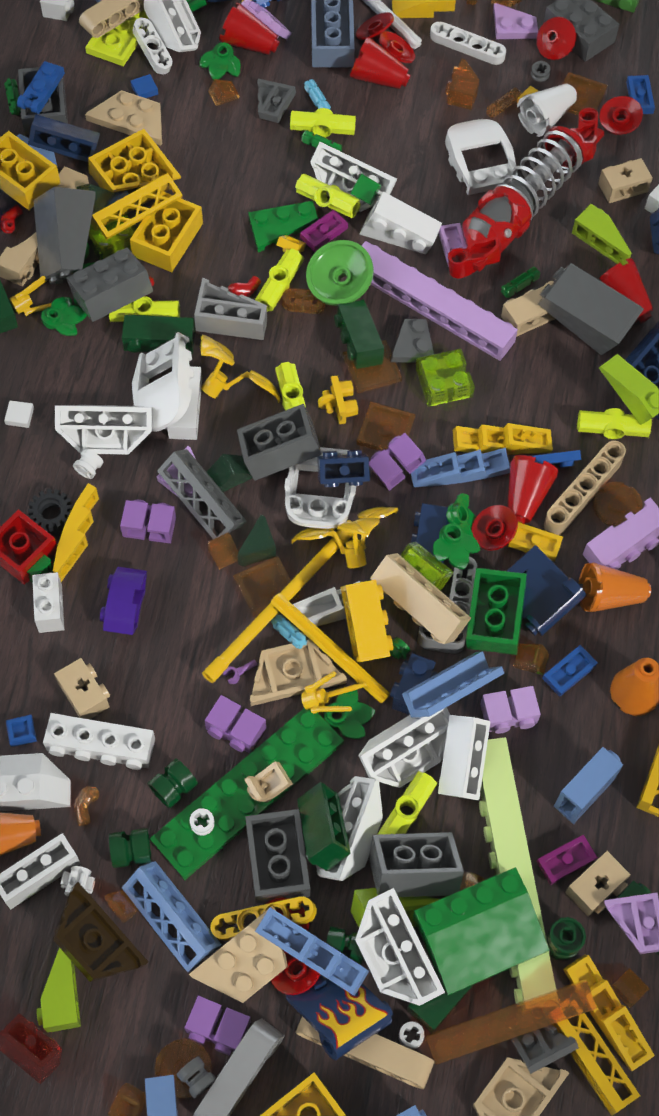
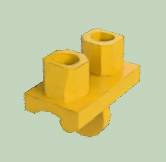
[317,376,358,425]

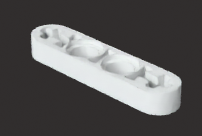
[430,22,506,65]

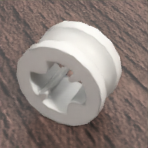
[190,808,214,836]
[399,1022,425,1050]

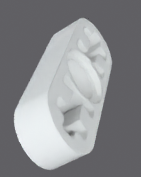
[133,18,173,75]

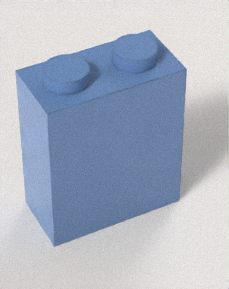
[553,747,624,824]

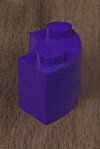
[100,567,147,635]

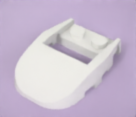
[445,119,518,195]
[132,332,194,432]
[285,447,356,529]

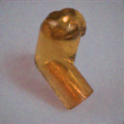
[74,786,99,826]

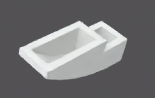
[293,581,360,629]

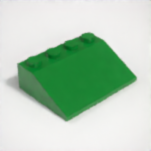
[413,867,549,996]

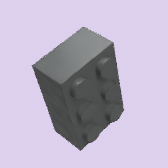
[543,0,619,62]
[18,65,68,137]
[66,248,154,322]
[237,403,322,481]
[245,809,310,904]
[369,832,464,897]

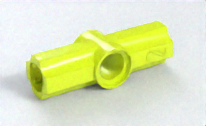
[290,108,356,138]
[295,174,361,218]
[255,248,304,312]
[109,296,180,322]
[275,362,306,411]
[577,408,652,439]
[378,771,437,834]

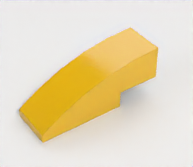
[392,0,456,18]

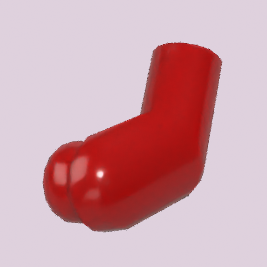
[0,205,23,233]
[228,276,261,297]

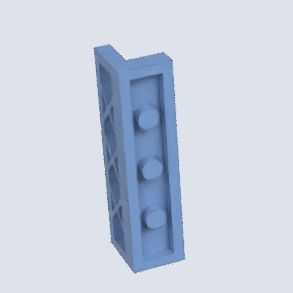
[402,651,504,718]
[122,861,222,972]

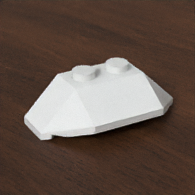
[144,0,201,52]
[311,142,397,212]
[55,405,152,454]
[358,707,450,788]
[0,753,71,811]
[316,776,383,881]
[355,888,445,1006]

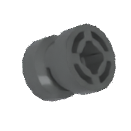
[176,1056,216,1099]

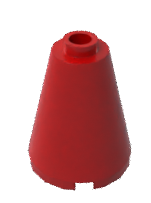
[219,2,280,55]
[350,37,411,89]
[599,258,653,324]
[507,455,558,524]

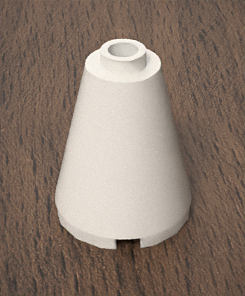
[517,84,577,137]

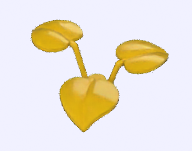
[201,334,281,403]
[291,507,398,568]

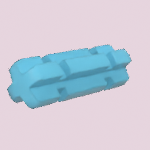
[304,79,331,110]
[271,615,307,649]

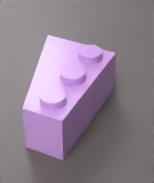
[583,497,659,570]

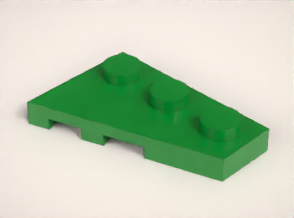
[248,201,318,253]

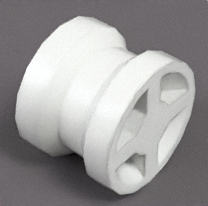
[73,449,104,479]

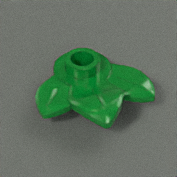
[200,42,241,82]
[41,297,87,336]
[446,493,476,537]
[433,523,480,570]
[324,690,375,739]

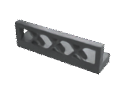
[157,449,247,544]

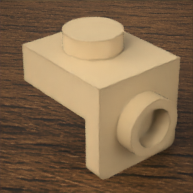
[245,761,293,802]

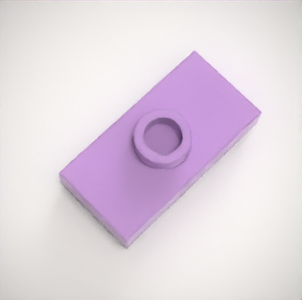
[438,223,467,267]

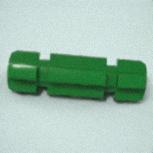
[4,78,21,116]
[301,130,342,152]
[501,267,541,298]

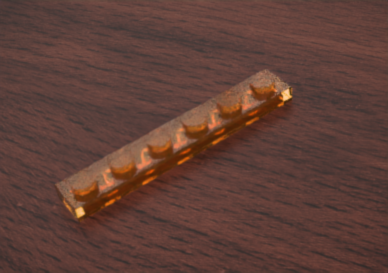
[426,979,597,1065]

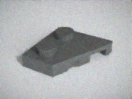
[257,79,296,123]
[390,319,435,363]
[504,1012,579,1074]

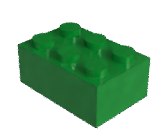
[466,568,527,655]

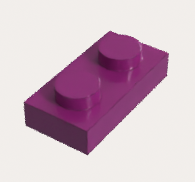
[300,210,348,252]
[536,835,598,885]

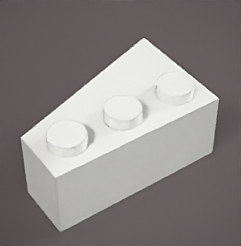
[360,192,442,254]

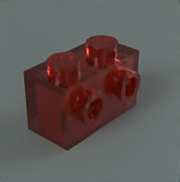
[0,1013,62,1084]

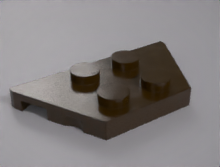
[53,882,148,982]

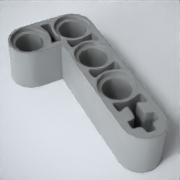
[418,557,477,654]
[193,1018,285,1116]

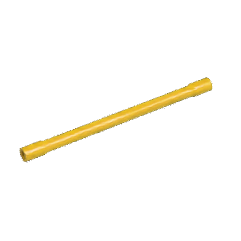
[202,520,353,683]

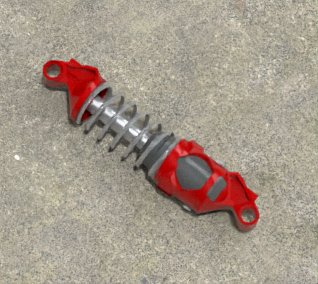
[448,108,604,279]

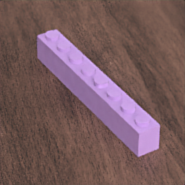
[362,241,518,361]

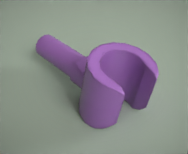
[223,660,257,684]

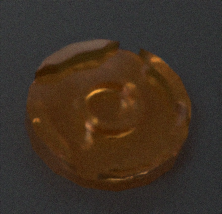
[593,482,643,527]
[154,1038,212,1099]

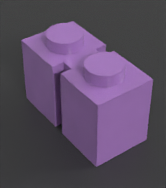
[369,433,426,491]
[120,500,176,543]
[205,695,266,753]
[185,996,251,1055]

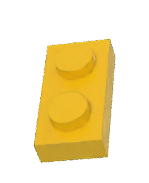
[508,522,563,562]

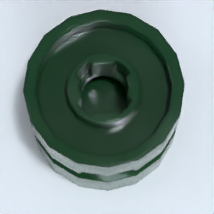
[147,758,198,809]
[109,828,151,868]
[546,917,586,961]
[326,926,363,966]

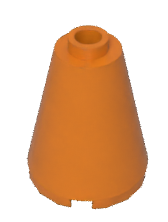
[579,562,651,612]
[610,658,659,716]
[0,812,41,856]

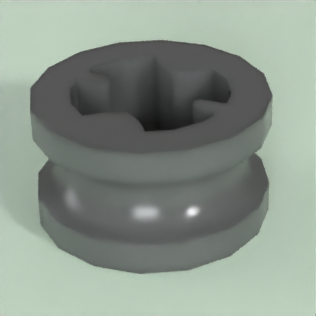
[531,61,551,82]

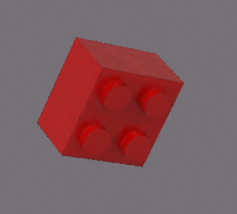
[0,509,57,585]

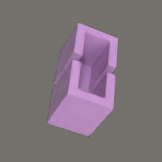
[480,686,541,734]

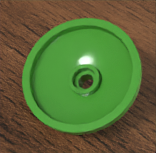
[306,240,374,306]

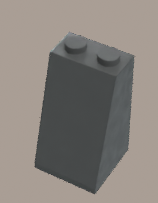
[34,187,96,284]
[538,263,644,355]

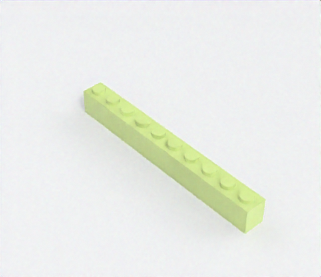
[479,737,559,1013]

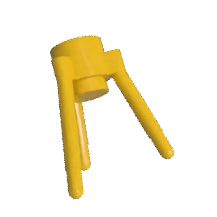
[9,276,52,316]
[301,671,367,714]

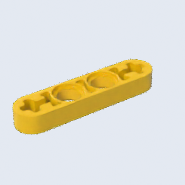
[211,897,317,941]

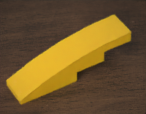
[453,423,553,455]
[53,483,99,582]
[563,954,655,1071]

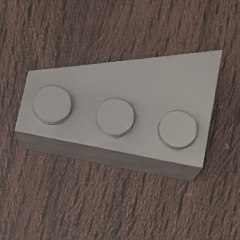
[194,278,267,340]

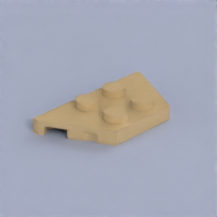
[85,90,162,146]
[250,639,347,706]
[189,906,288,1003]
[473,1057,569,1116]

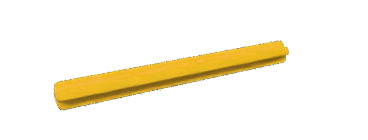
[271,593,390,703]

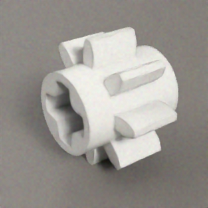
[60,866,95,896]

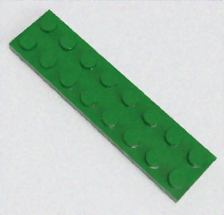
[150,708,344,881]

